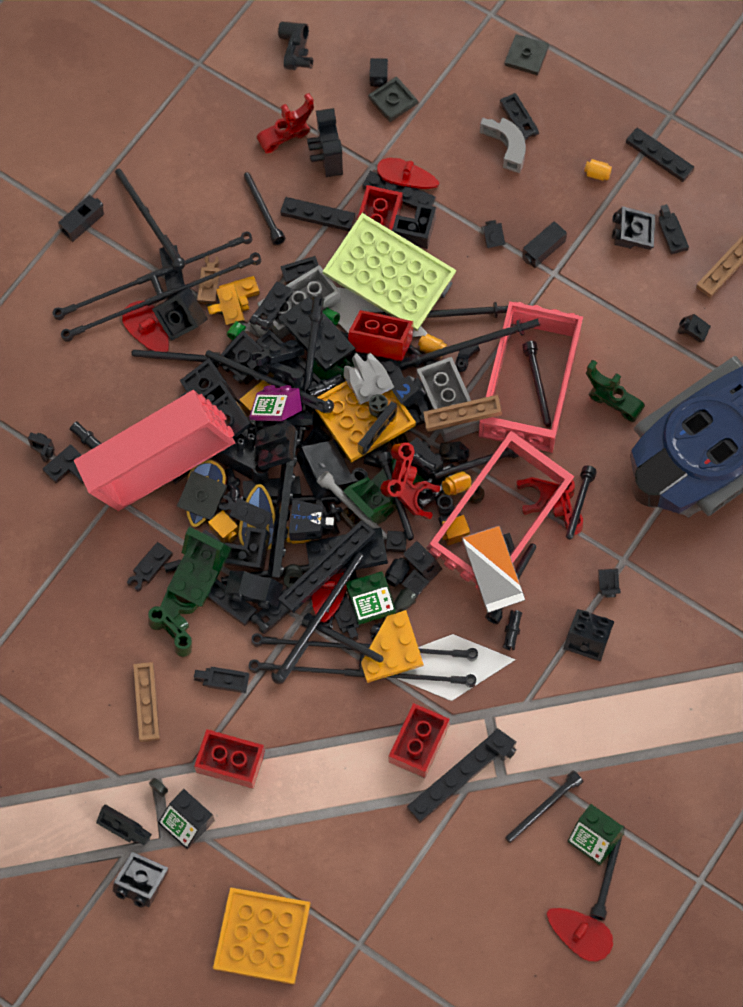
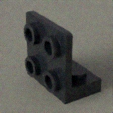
[564,609,614,662]

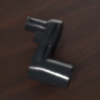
[278,21,314,70]

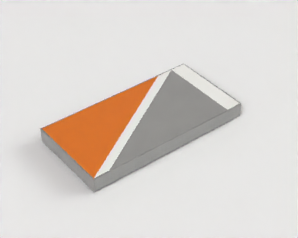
[462,525,525,613]

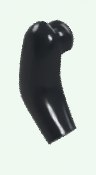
[455,345,480,372]

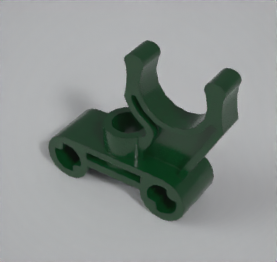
[586,360,645,422]
[148,590,199,657]

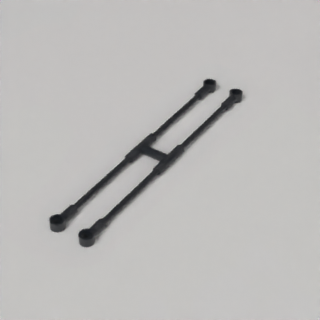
[52,231,262,342]
[248,633,478,688]

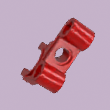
[256,93,315,154]
[380,442,440,519]
[516,477,583,535]

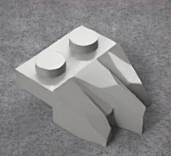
[344,353,394,405]

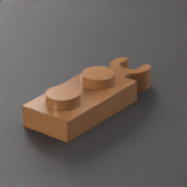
[197,256,220,304]

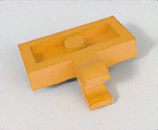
[219,276,260,311]
[207,284,245,325]

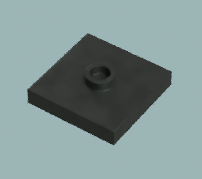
[504,34,549,75]
[368,76,418,122]
[177,471,227,520]

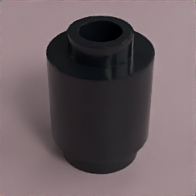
[385,557,411,587]

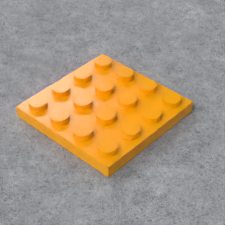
[314,381,416,462]
[213,887,311,985]

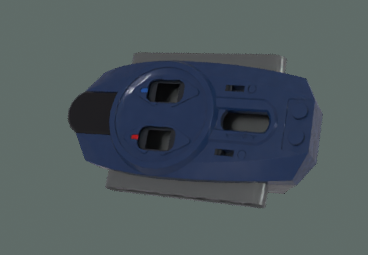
[630,356,743,518]

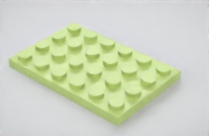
[322,213,456,331]

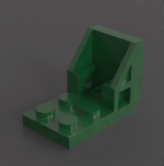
[343,458,425,525]
[167,526,231,607]

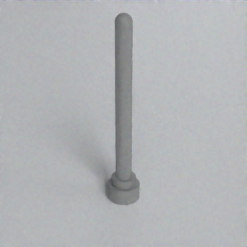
[317,471,387,540]

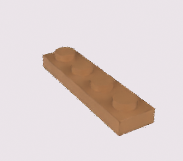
[696,235,743,298]
[423,395,502,432]
[133,662,160,742]

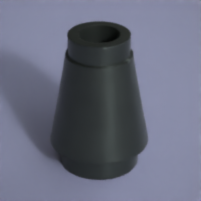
[394,587,418,613]

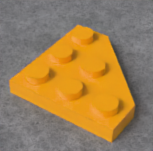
[361,610,424,683]

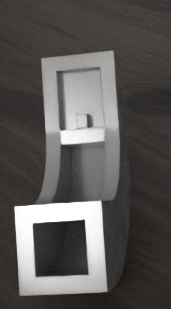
[480,118,526,173]

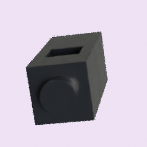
[58,195,104,242]
[522,221,567,268]

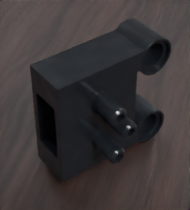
[307,108,343,178]
[217,418,269,484]
[296,440,368,498]

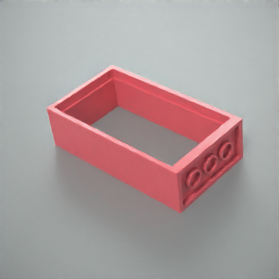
[479,301,583,453]
[74,390,235,511]
[426,431,575,591]

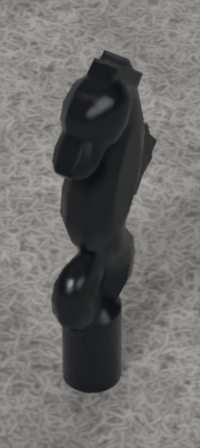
[225,468,245,502]

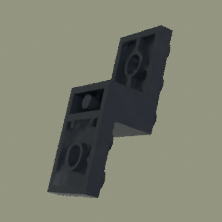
[179,358,253,439]

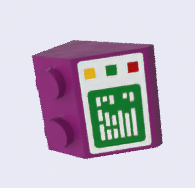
[250,385,302,421]

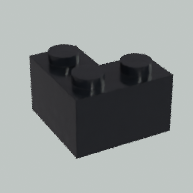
[392,203,436,249]
[224,527,271,571]

